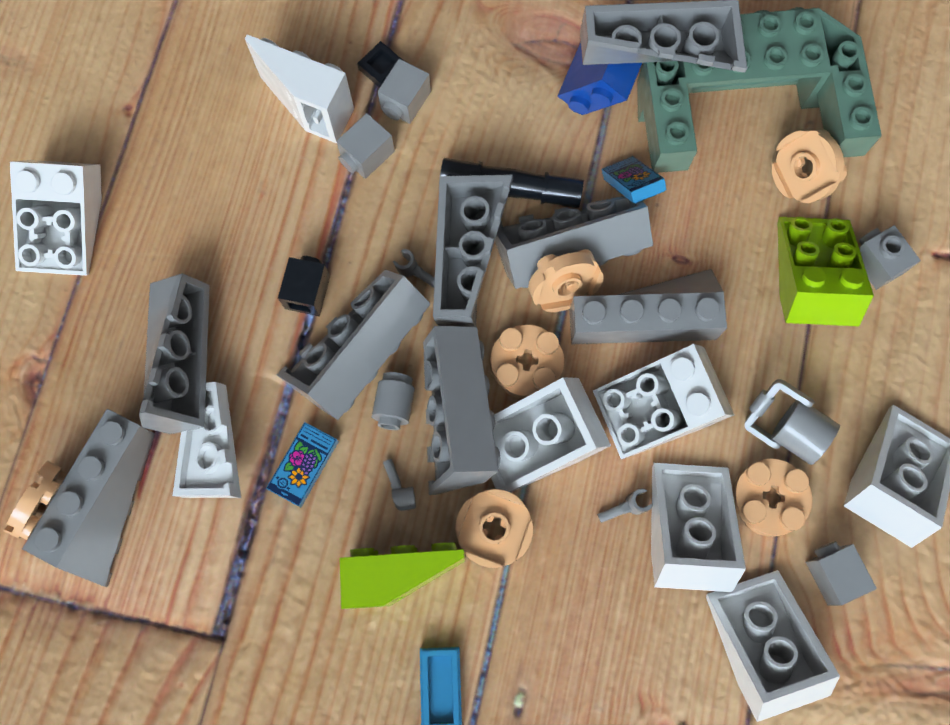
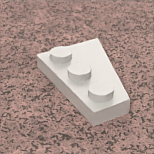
[172,382,241,498]

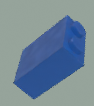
[558,42,642,115]

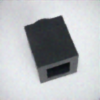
[278,256,330,317]

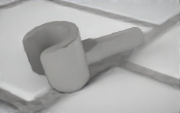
[393,249,435,287]
[383,459,416,511]
[597,489,653,523]

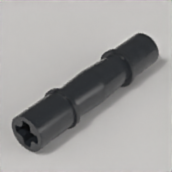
[440,158,584,208]

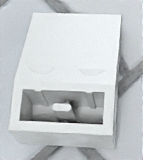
[245,35,354,143]
[10,160,102,276]
[593,344,734,459]

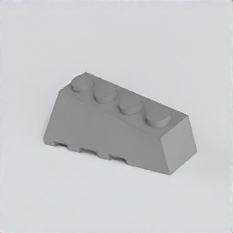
[580,0,747,73]
[433,175,513,327]
[495,196,653,289]
[569,269,727,344]
[276,270,430,420]
[139,273,210,434]
[423,326,501,495]
[22,409,155,587]

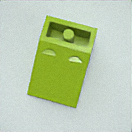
[777,217,874,326]
[340,542,465,609]

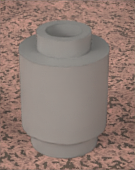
[372,372,415,430]

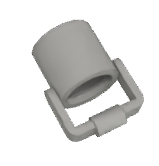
[745,379,840,465]

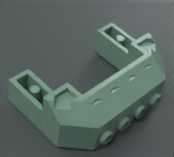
[637,7,882,173]

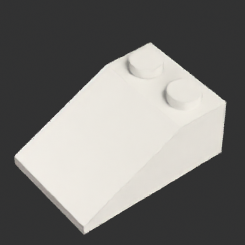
[491,377,611,493]
[844,405,950,548]
[651,463,746,592]
[706,570,840,722]

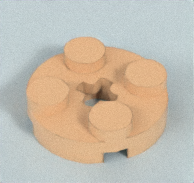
[772,129,847,203]
[528,249,603,312]
[490,325,564,399]
[732,459,812,537]
[4,461,67,540]
[455,489,533,568]

